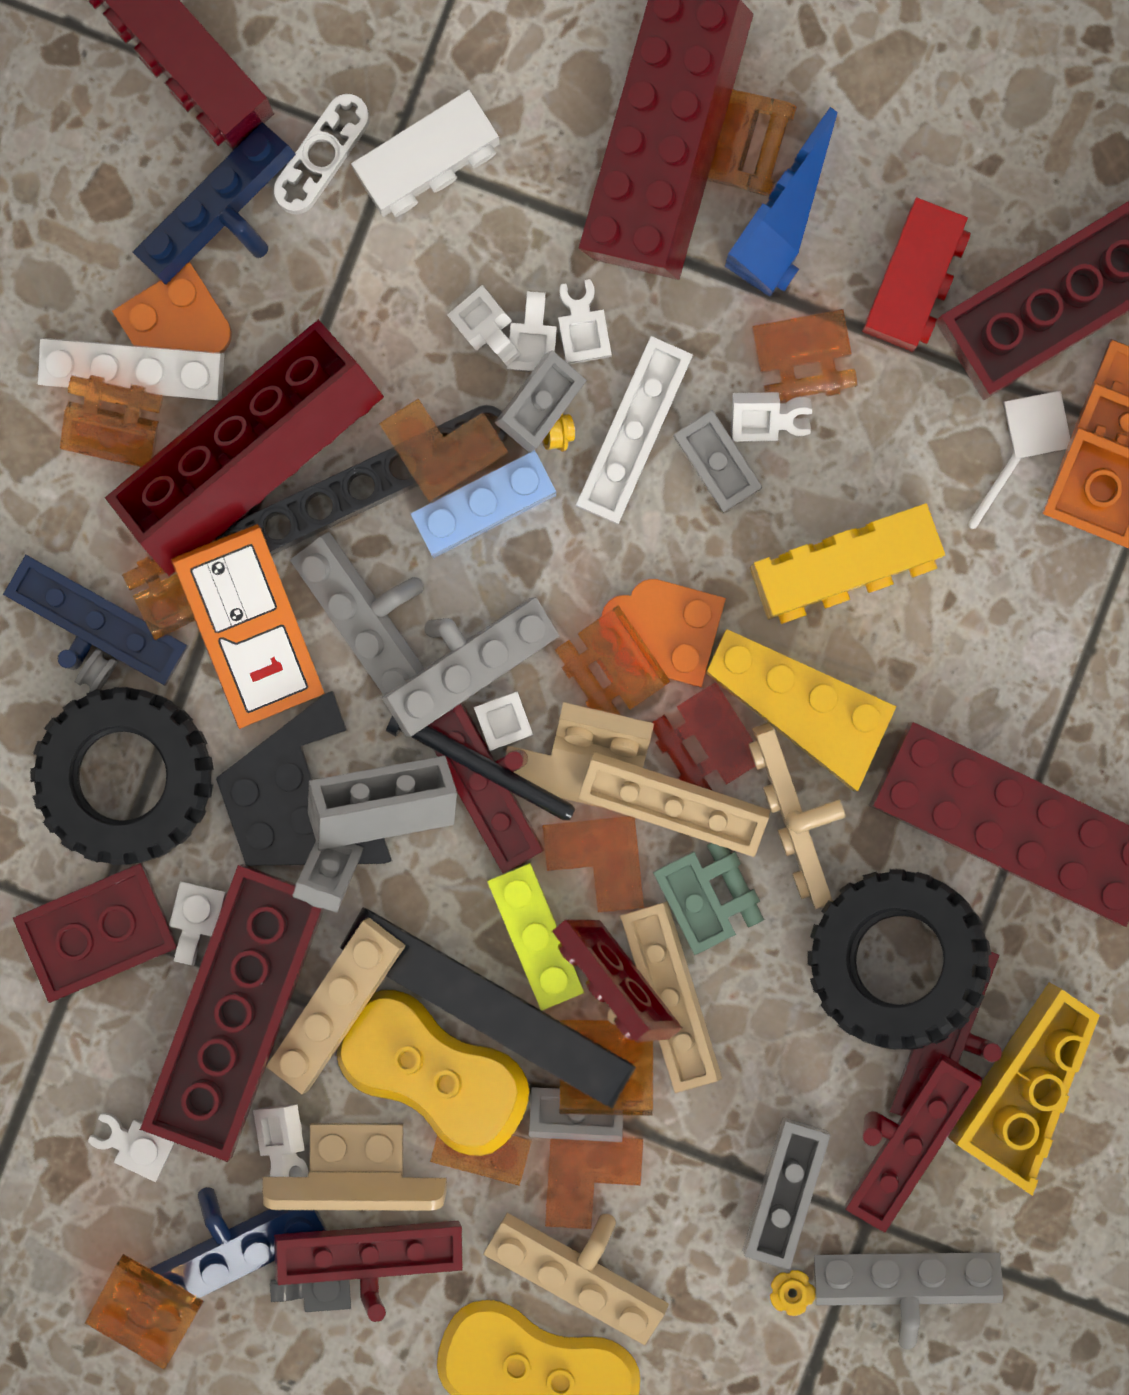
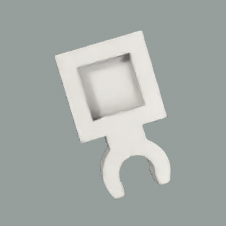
[558,279,612,364]
[731,392,812,441]
[88,1113,175,1182]

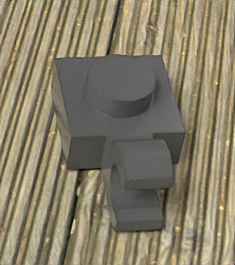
[270,1279,351,1312]

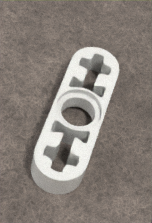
[274,94,369,214]

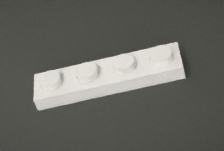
[576,336,693,525]
[38,338,225,400]

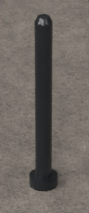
[386,715,575,821]

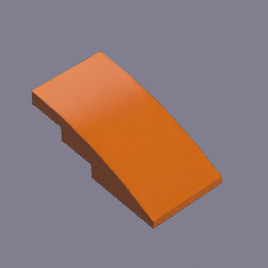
[1042,339,1129,548]

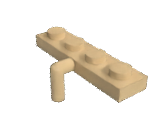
[748,722,846,909]
[607,901,722,1093]
[483,1213,669,1345]

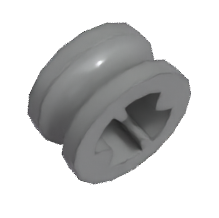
[75,649,118,692]

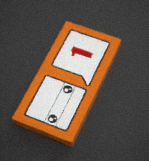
[171,524,325,729]

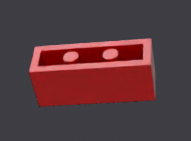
[862,197,971,352]

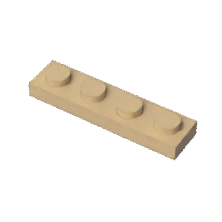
[578,752,770,857]
[266,918,406,1094]

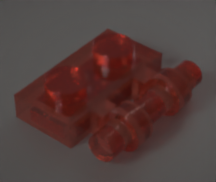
[651,682,755,791]

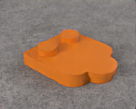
[112,262,232,353]
[601,579,726,688]

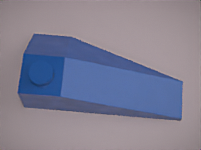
[724,107,838,297]

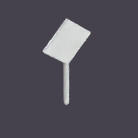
[968,391,1070,529]

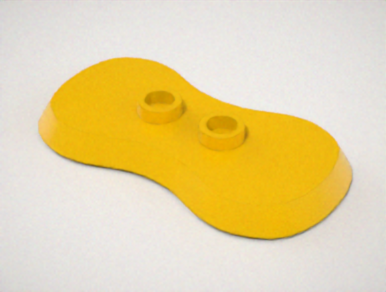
[336,990,529,1156]
[437,1300,640,1395]

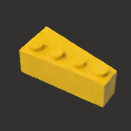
[750,503,946,624]
[705,629,897,792]
[948,982,1100,1196]

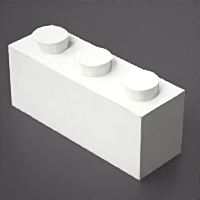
[351,90,500,217]

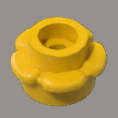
[542,413,575,452]
[770,1270,815,1316]

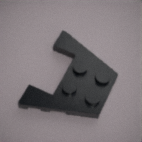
[216,691,392,866]

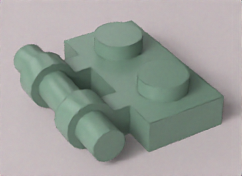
[653,843,764,955]

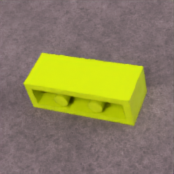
[487,862,584,1011]

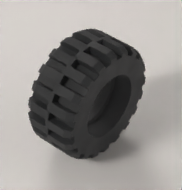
[30,687,214,865]
[808,869,991,1050]

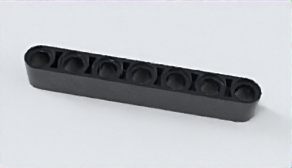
[214,405,508,556]
[340,907,636,1108]

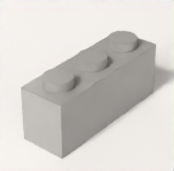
[308,756,457,850]
[742,1117,830,1270]

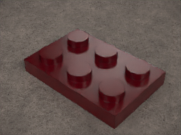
[13,863,178,1003]
[552,919,682,1042]

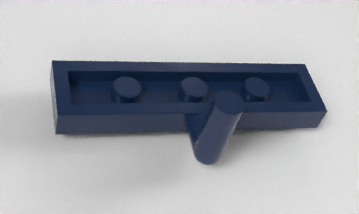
[133,122,296,285]
[3,554,188,686]
[139,1187,327,1317]

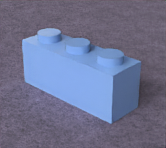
[411,450,556,559]

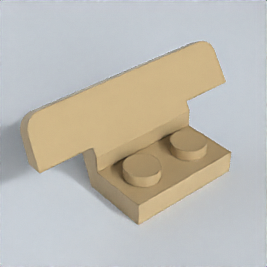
[505,702,654,810]
[263,1123,447,1211]

